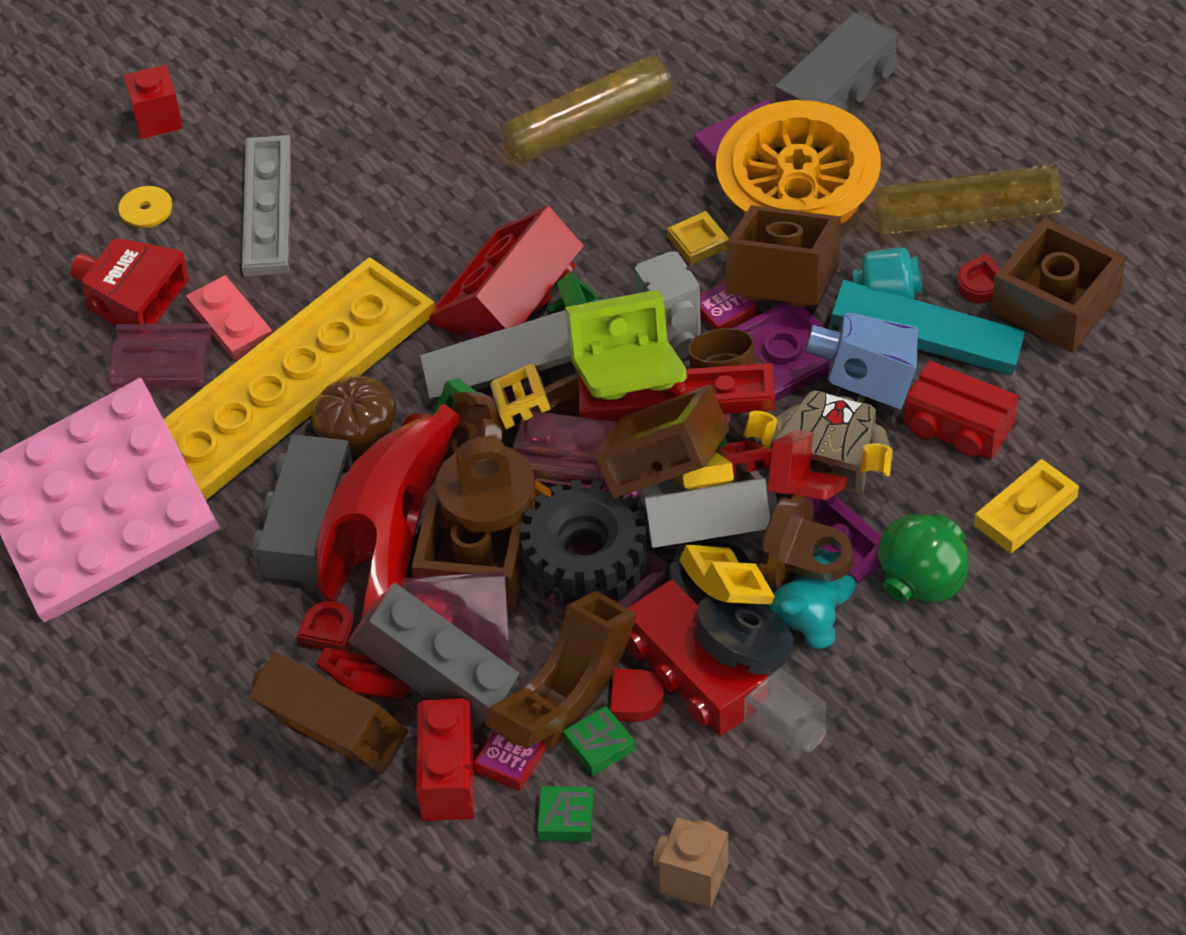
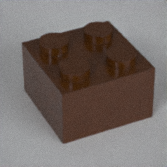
[726,205,841,307]
[991,218,1126,353]
[412,488,530,613]

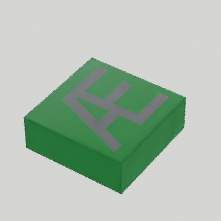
[563,706,636,776]
[538,786,594,841]

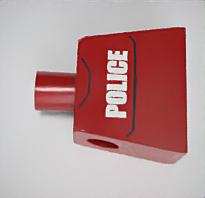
[71,238,189,340]

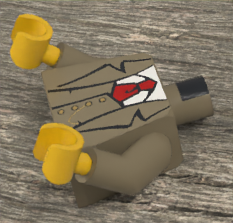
[743,387,894,495]

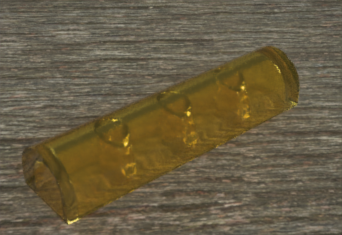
[505,54,672,166]
[874,164,1064,234]

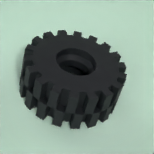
[520,480,648,608]

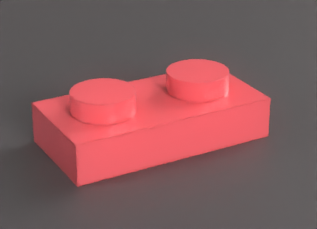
[186,275,273,361]

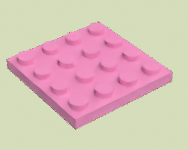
[0,377,220,622]

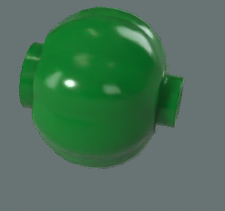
[878,514,969,603]

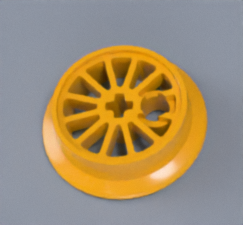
[716,100,881,224]

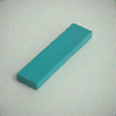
[830,280,1025,375]

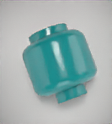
[853,247,923,300]

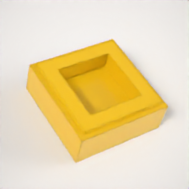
[667,211,729,266]

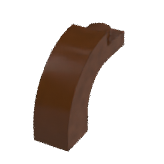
[485,591,637,749]

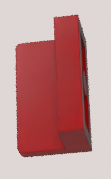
[768,430,847,500]

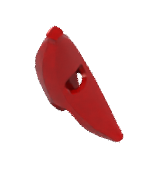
[316,404,461,670]

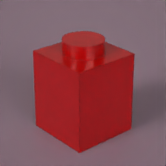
[124,65,183,139]

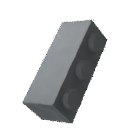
[775,12,898,111]
[253,434,353,583]
[348,582,520,730]

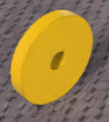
[118,186,173,228]

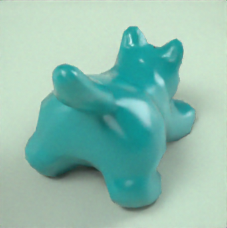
[768,548,857,649]

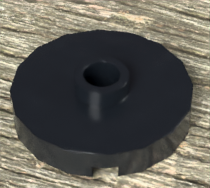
[692,596,794,674]

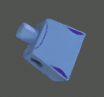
[804,313,918,409]

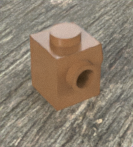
[653,817,729,908]

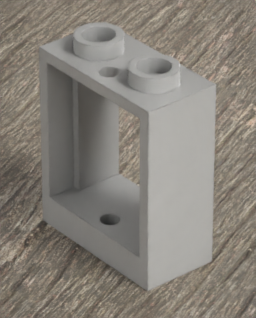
[636,466,777,548]

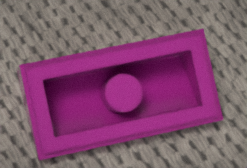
[811,495,882,583]

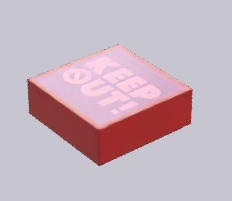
[700,280,757,330]
[474,730,545,791]

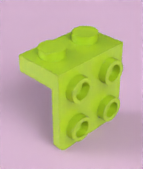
[565,289,687,400]

